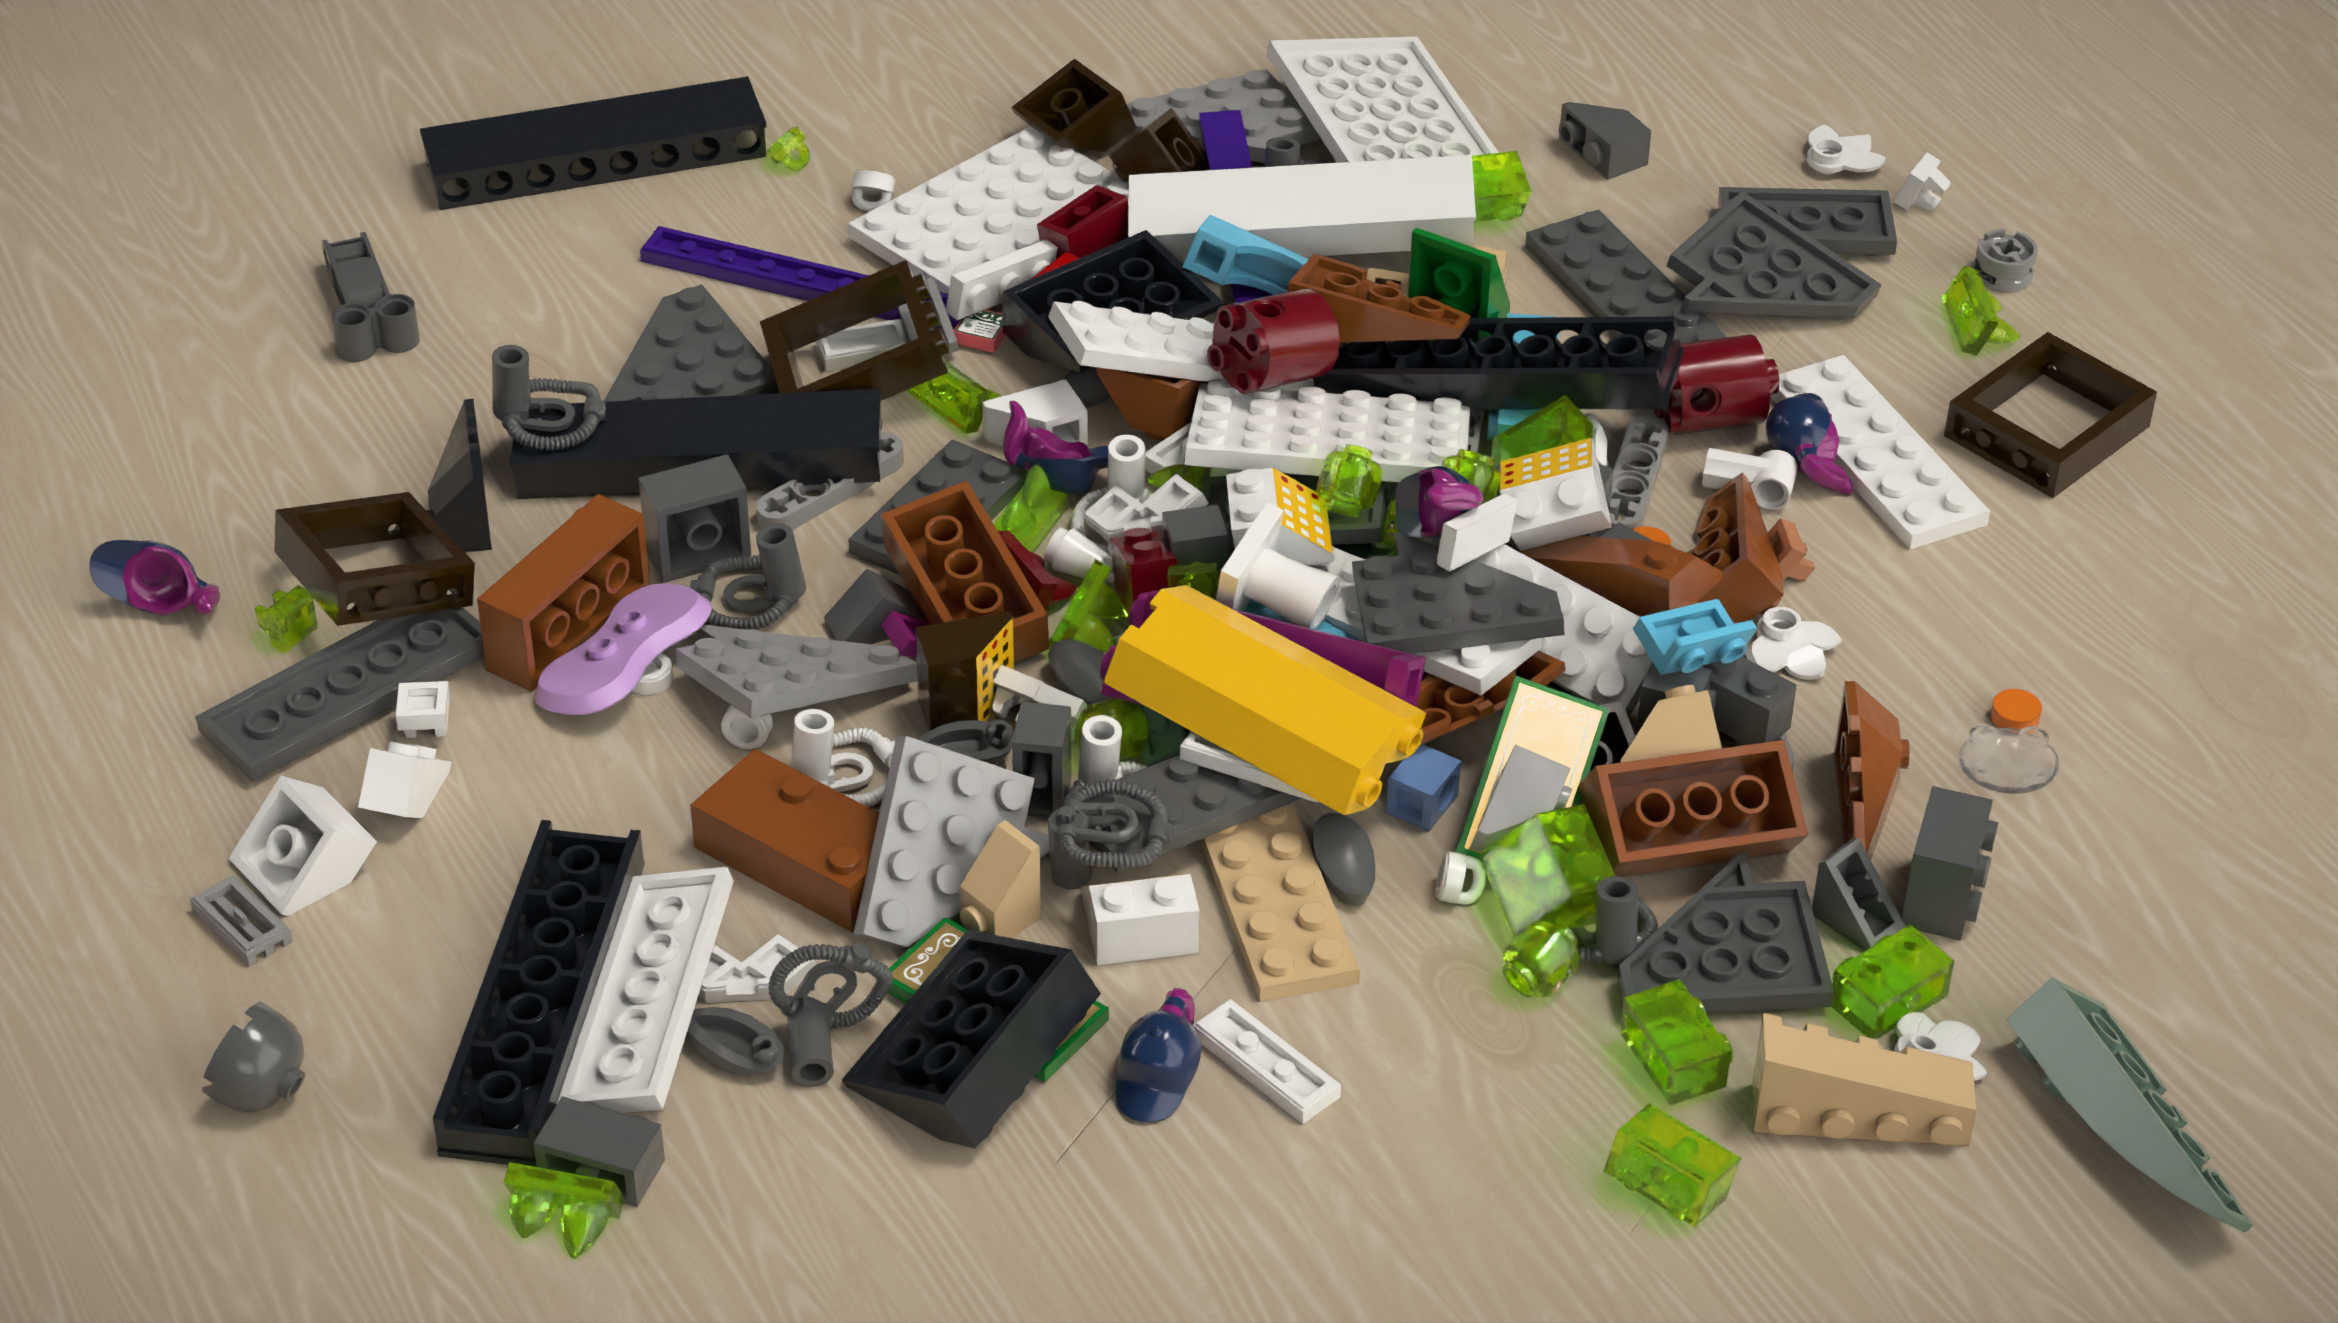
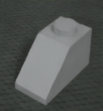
[1470,744,1573,852]

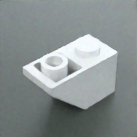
[983,379,1088,446]
[358,741,452,818]

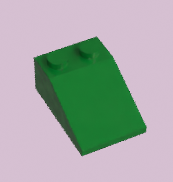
[1408,228,1510,344]

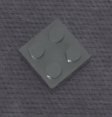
[638,454,752,583]
[1902,786,1999,940]

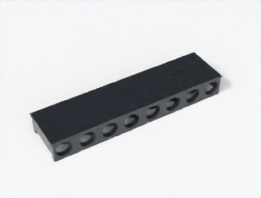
[420,76,767,210]
[1312,316,1684,409]
[510,388,882,499]
[433,820,645,1168]

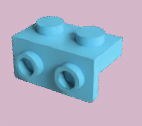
[1633,599,1757,675]

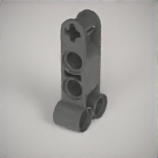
[322,232,420,362]

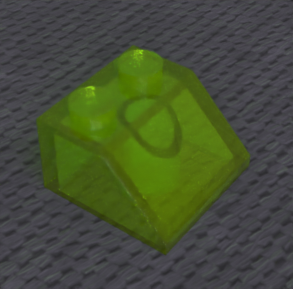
[1480,804,1616,941]

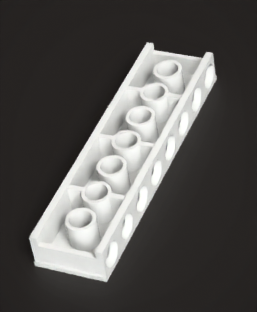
[1128,155,1476,264]

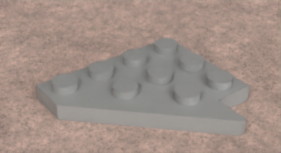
[1127,70,1319,163]
[676,625,917,718]
[853,736,1050,948]

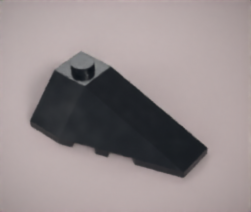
[426,398,492,553]

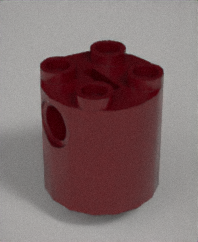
[1207,288,1340,394]
[1653,334,1780,435]

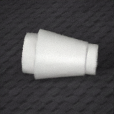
[1044,527,1114,585]

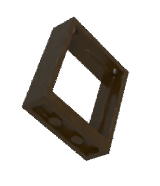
[760,260,950,401]
[1944,332,2157,498]
[274,492,475,626]

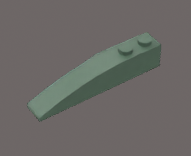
[2007,977,2253,1233]

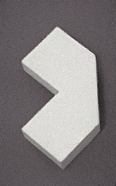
[1082,474,1209,542]
[698,934,816,1003]

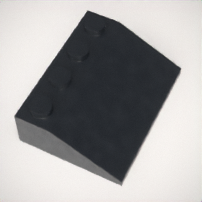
[1002,230,1224,373]
[842,930,1101,1149]

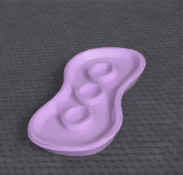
[535,584,712,715]

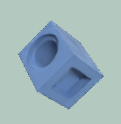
[1386,745,1461,831]

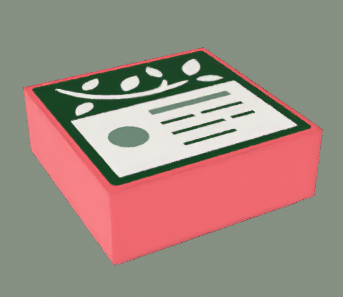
[954,310,1006,353]

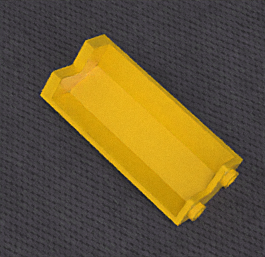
[1104,585,1426,815]

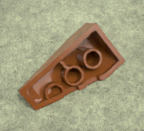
[1287,254,1471,343]
[1096,367,1208,441]
[1687,472,1784,622]
[1518,536,1723,616]
[1416,651,1565,746]
[1833,681,1910,860]

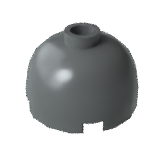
[202,1002,305,1112]

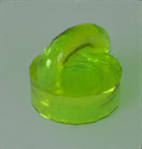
[766,126,810,171]

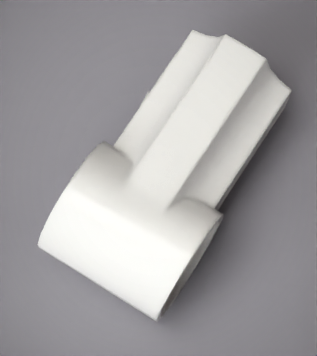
[1702,448,1798,510]

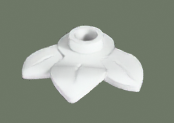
[1807,125,1886,175]
[1751,607,1842,680]
[1894,1012,1987,1081]

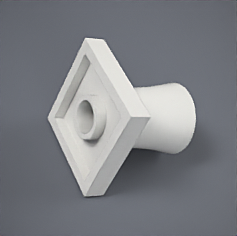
[1216,502,1341,630]

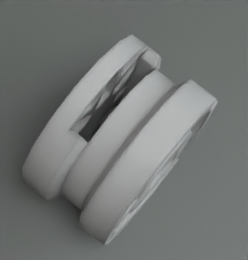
[1973,229,2038,293]

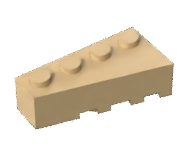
[1752,1013,1977,1146]

